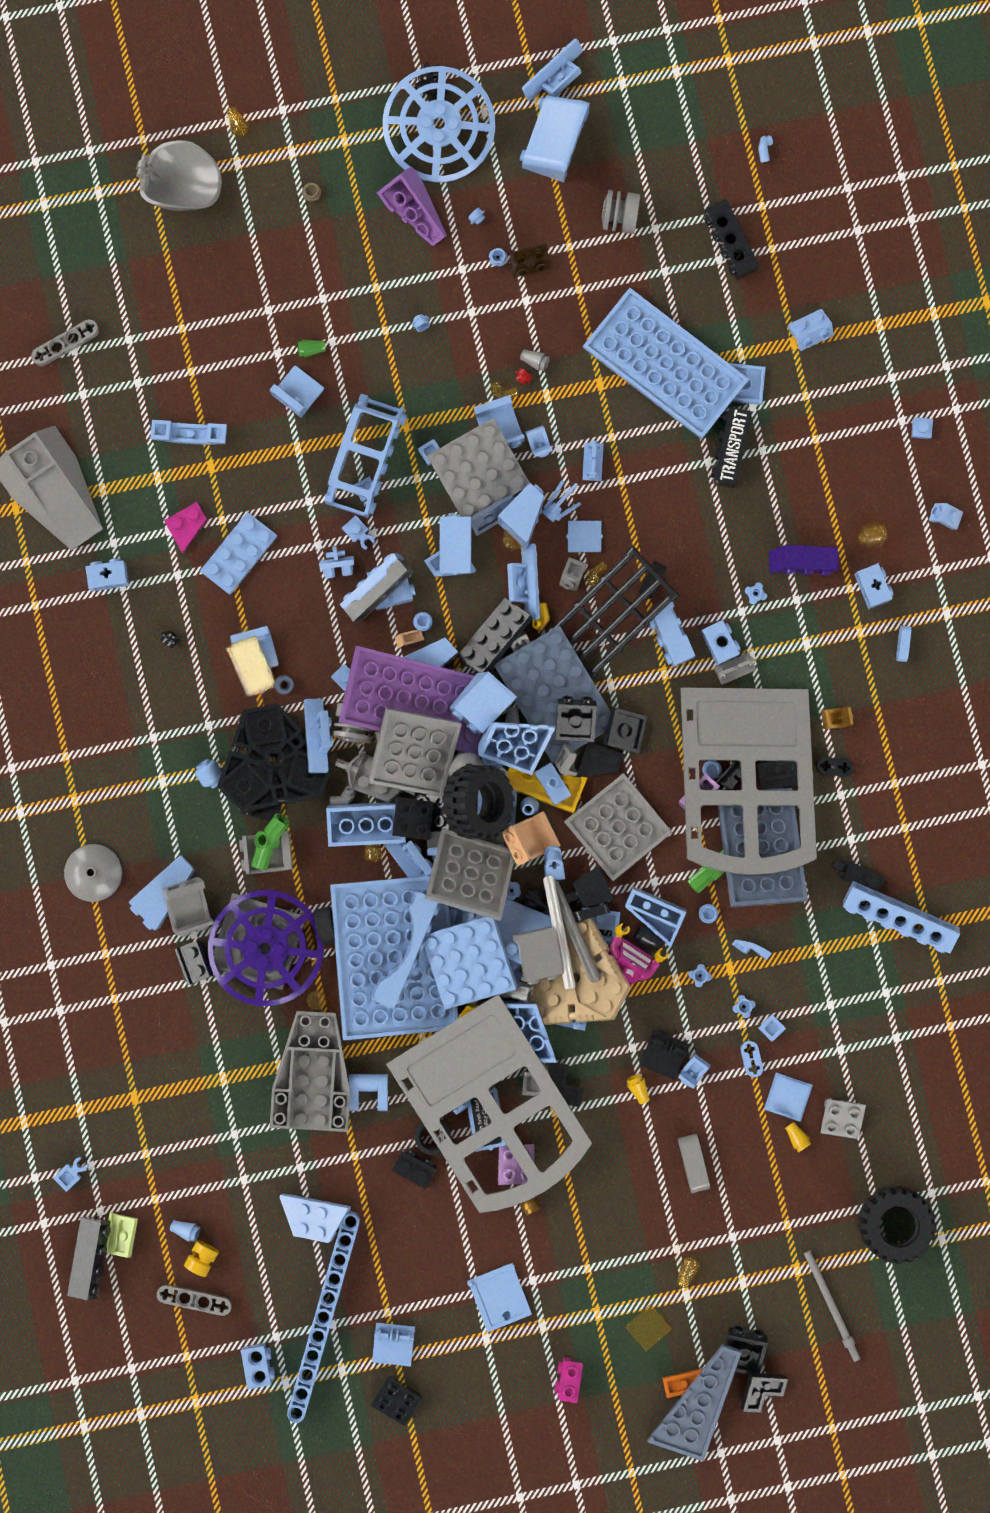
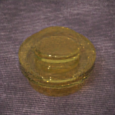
[307,991,326,1010]

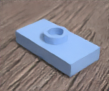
[534,763,571,806]

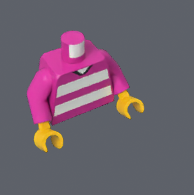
[608,923,669,984]

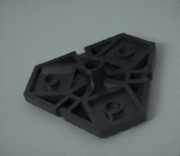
[217,704,333,813]

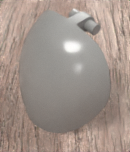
[136,140,222,211]

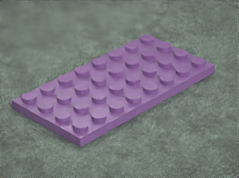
[339,646,494,757]

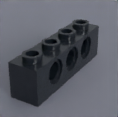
[703,199,759,280]

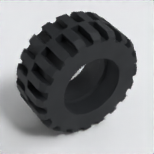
[442,765,515,840]
[858,1186,936,1264]

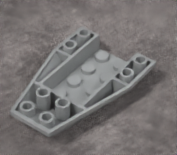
[0,426,103,551]
[270,1011,350,1132]

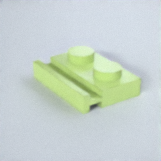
[107,1213,138,1258]

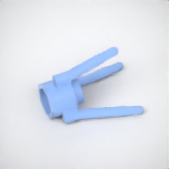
[542,480,581,522]

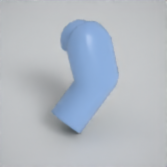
[758,135,773,163]

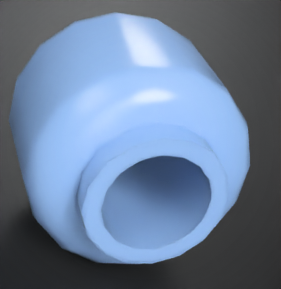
[195,759,222,788]

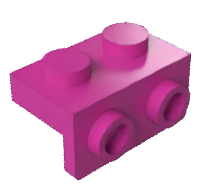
[554,1356,583,1403]

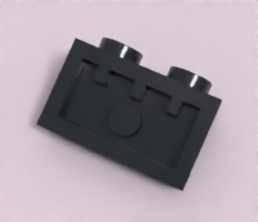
[392,1148,437,1189]

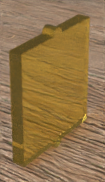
[625,1304,672,1352]

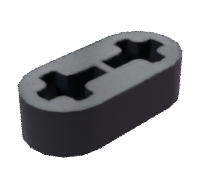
[816,757,853,777]
[573,903,610,922]

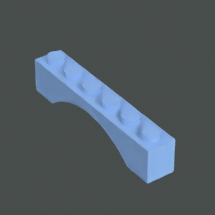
[371,891,440,1009]

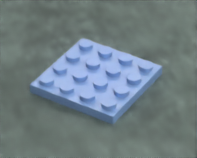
[423,916,518,1010]

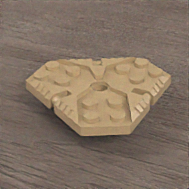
[525,919,631,1025]

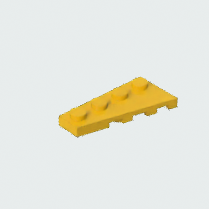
[507,767,588,814]

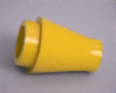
[627,1074,650,1104]
[785,1122,811,1152]

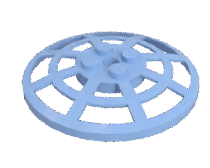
[383,66,495,183]

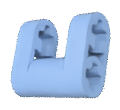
[348,1074,388,1111]

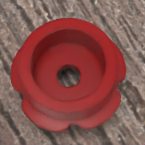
[515,368,532,385]

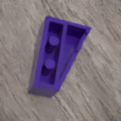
[769,545,838,576]

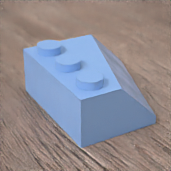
[478,722,555,775]
[503,1000,557,1063]

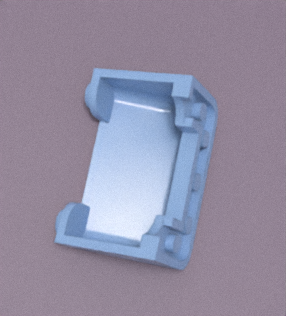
[520,95,590,182]

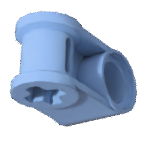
[544,846,565,880]

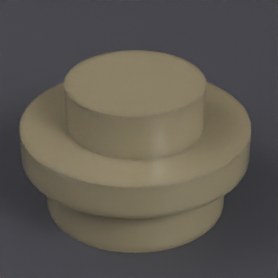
[302,183,321,202]

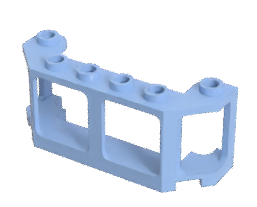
[324,394,407,518]

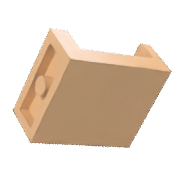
[502,811,561,866]

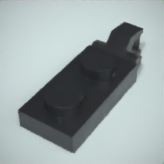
[831,860,886,892]

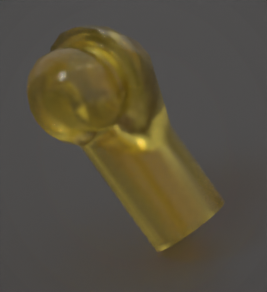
[491,382,519,398]
[588,561,608,588]

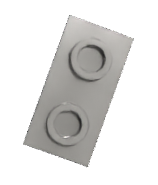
[714,653,756,685]

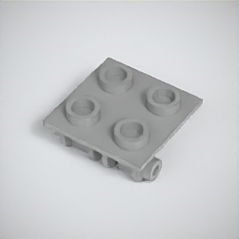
[820,1098,866,1139]

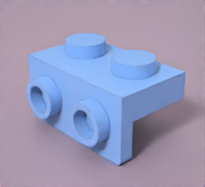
[788,309,834,351]

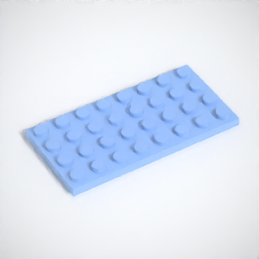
[583,288,749,440]

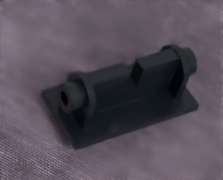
[716,761,741,790]
[522,889,550,916]

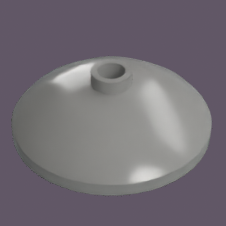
[64,844,122,902]

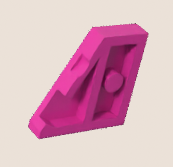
[164,502,207,553]

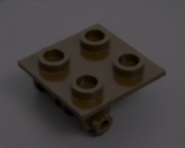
[510,243,550,278]

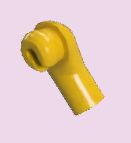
[532,603,550,630]

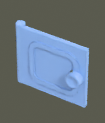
[467,1263,532,1332]

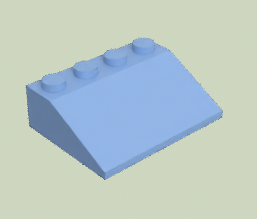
[474,898,552,968]

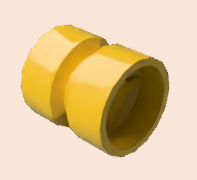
[184,1240,219,1277]

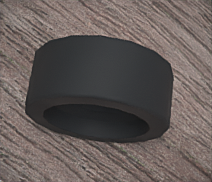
[638,561,667,599]
[314,906,335,945]
[414,1119,451,1155]

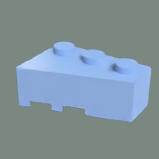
[625,886,686,947]

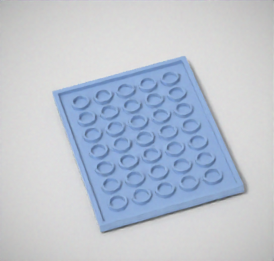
[330,876,458,1040]

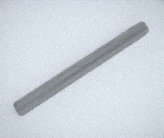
[555,880,600,983]

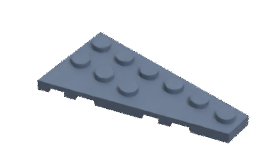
[647,1344,741,1461]

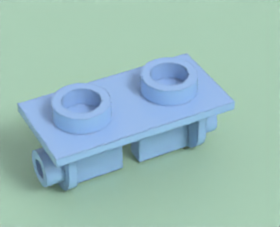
[582,441,604,481]

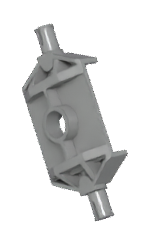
[335,751,415,803]

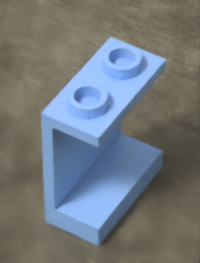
[474,395,525,448]

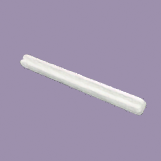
[543,876,576,989]

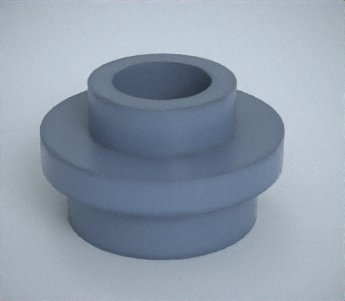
[274,675,294,694]

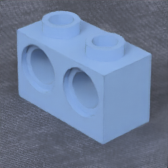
[241,1343,275,1390]

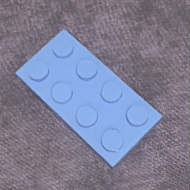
[200,512,278,595]

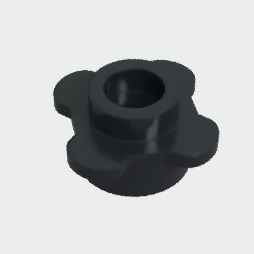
[161,631,181,648]

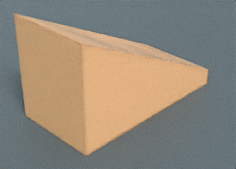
[395,630,424,648]

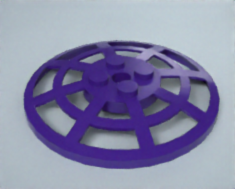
[208,890,324,1006]

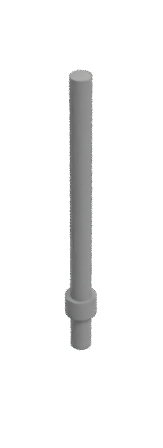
[803,1250,861,1362]

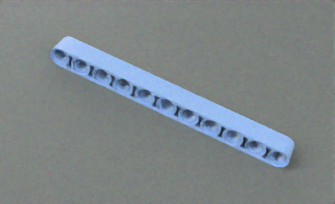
[287,1211,360,1423]

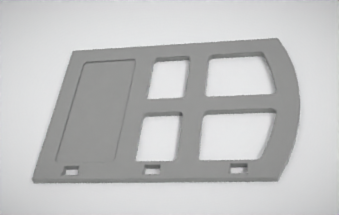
[681,688,817,875]
[386,994,592,1213]

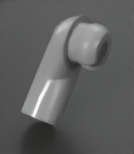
[330,786,356,805]

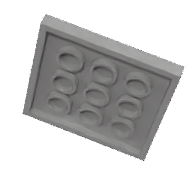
[427,418,529,517]
[368,707,462,797]
[564,773,672,881]
[425,828,514,921]
[210,893,304,990]

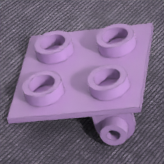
[498,1144,534,1185]

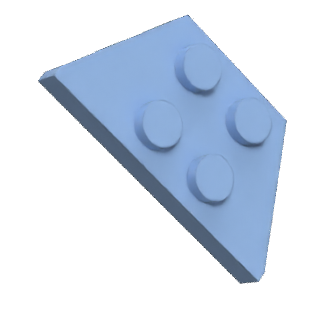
[280,1193,351,1243]

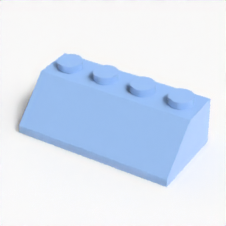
[326,802,406,847]

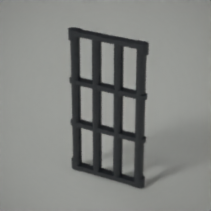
[545,546,680,681]

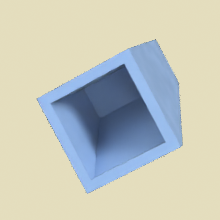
[498,483,544,549]
[449,672,517,733]

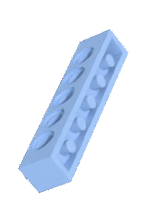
[843,881,960,953]

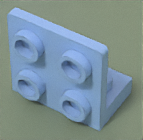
[270,366,324,418]
[230,626,279,673]

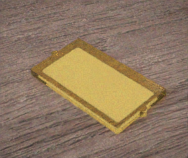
[226,636,275,697]

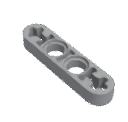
[31,320,99,366]
[157,1284,232,1316]

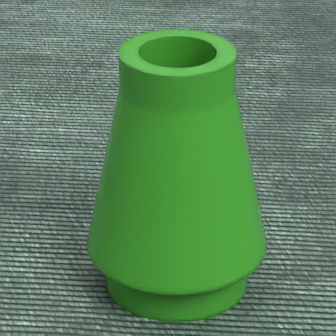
[297,339,325,358]

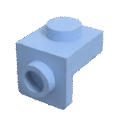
[525,425,553,458]
[929,503,963,530]
[678,1054,710,1089]

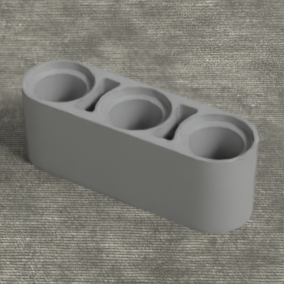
[678,1133,710,1193]

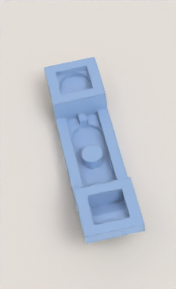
[150,420,227,445]

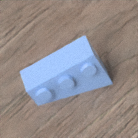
[649,602,695,668]

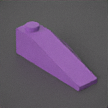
[377,167,447,246]

